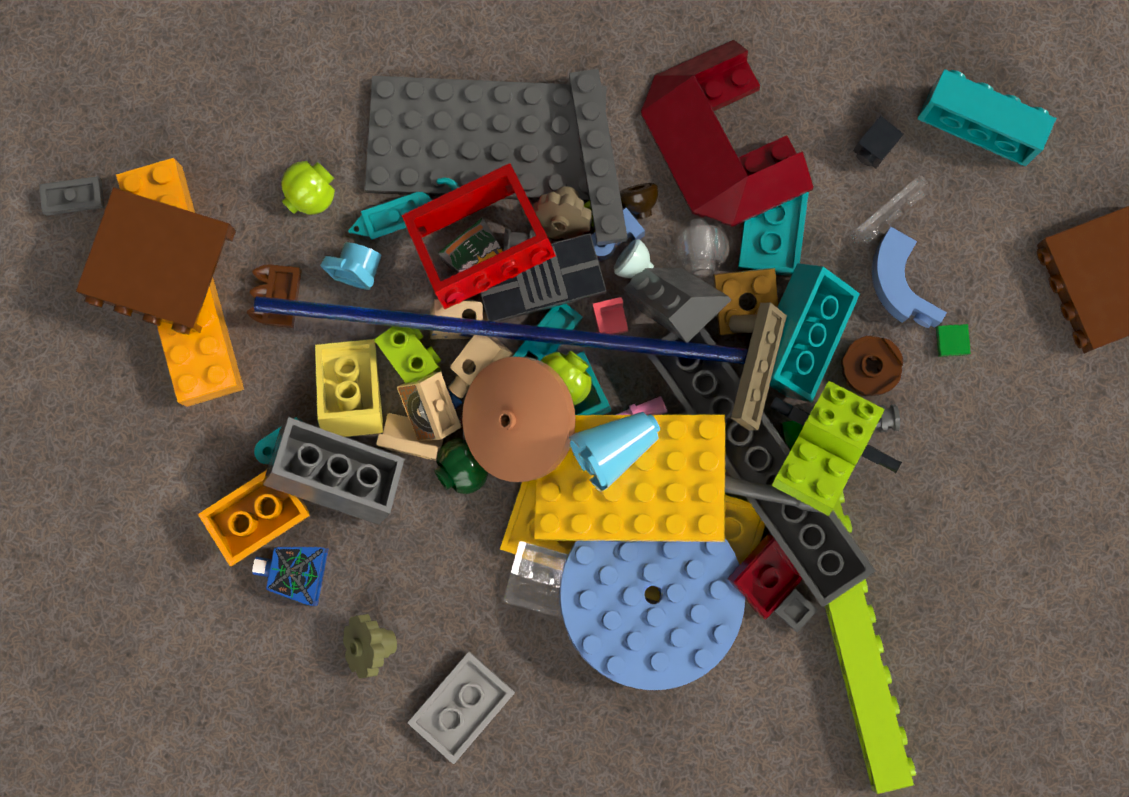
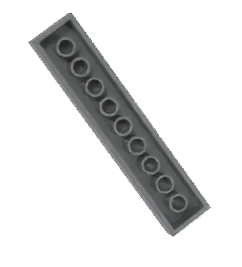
[645,327,876,607]

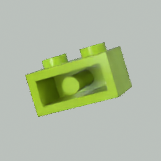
[374,319,441,383]

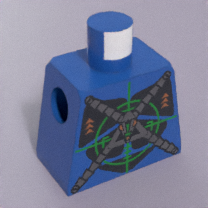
[252,547,329,606]

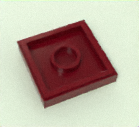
[727,534,803,620]

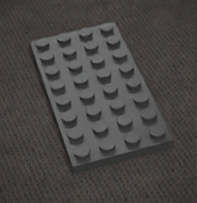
[365,76,607,202]

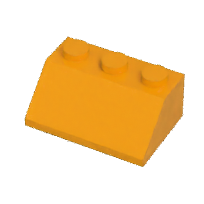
[198,470,310,567]

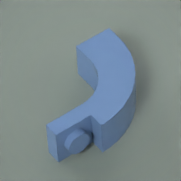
[872,227,947,328]

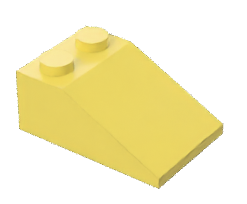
[315,339,383,437]

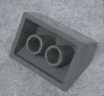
[623,268,731,343]

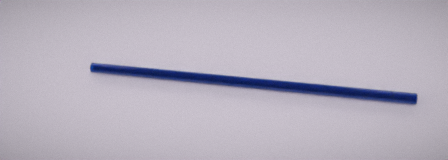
[254,296,748,364]

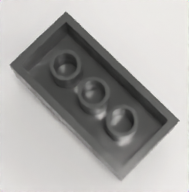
[263,417,405,525]

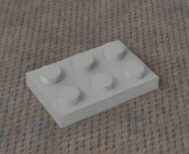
[408,651,515,764]

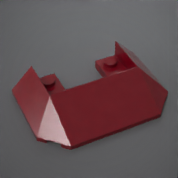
[641,40,814,227]

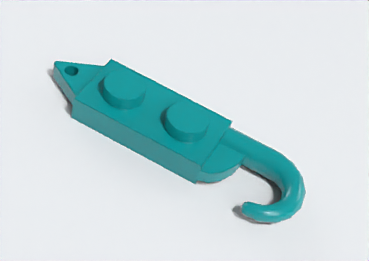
[348,177,459,240]

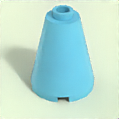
[569,412,660,492]

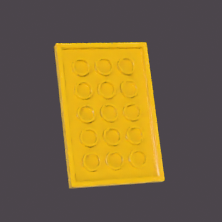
[535,415,726,542]

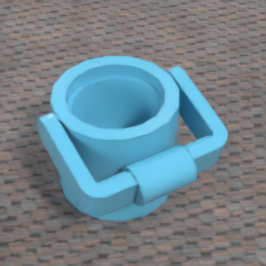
[320,242,381,290]

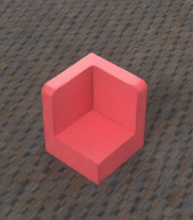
[592,297,628,339]

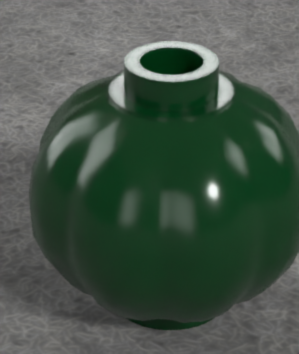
[434,438,489,494]

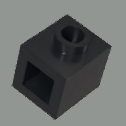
[853,115,904,169]

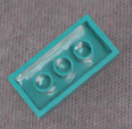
[917,69,1057,167]
[769,263,860,403]

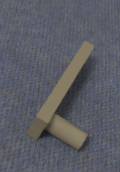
[729,302,787,430]

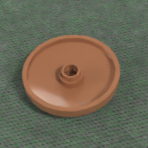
[462,357,575,482]

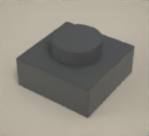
[773,589,818,633]

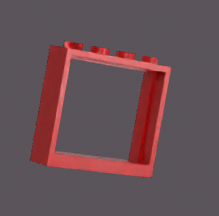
[401,163,556,309]

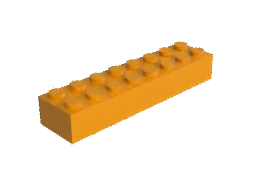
[116,158,244,407]

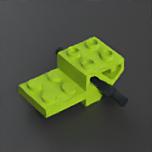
[770,381,902,516]

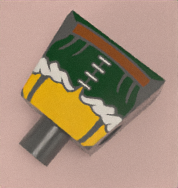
[438,218,503,274]

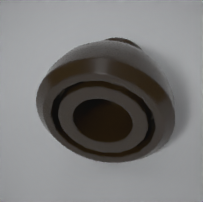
[620,183,658,219]

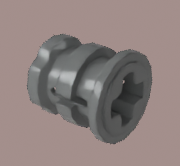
[872,404,900,435]

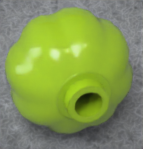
[281,161,335,215]
[540,351,592,406]

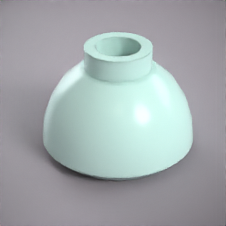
[614,239,654,278]

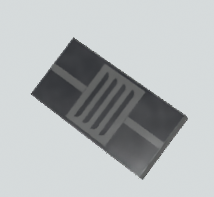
[473,233,606,325]

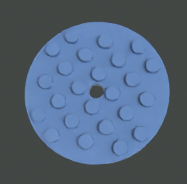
[559,539,745,690]

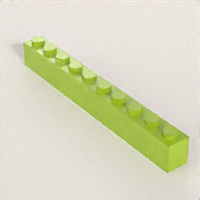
[825,491,916,794]

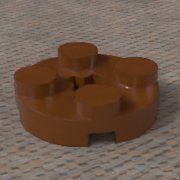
[841,336,903,397]

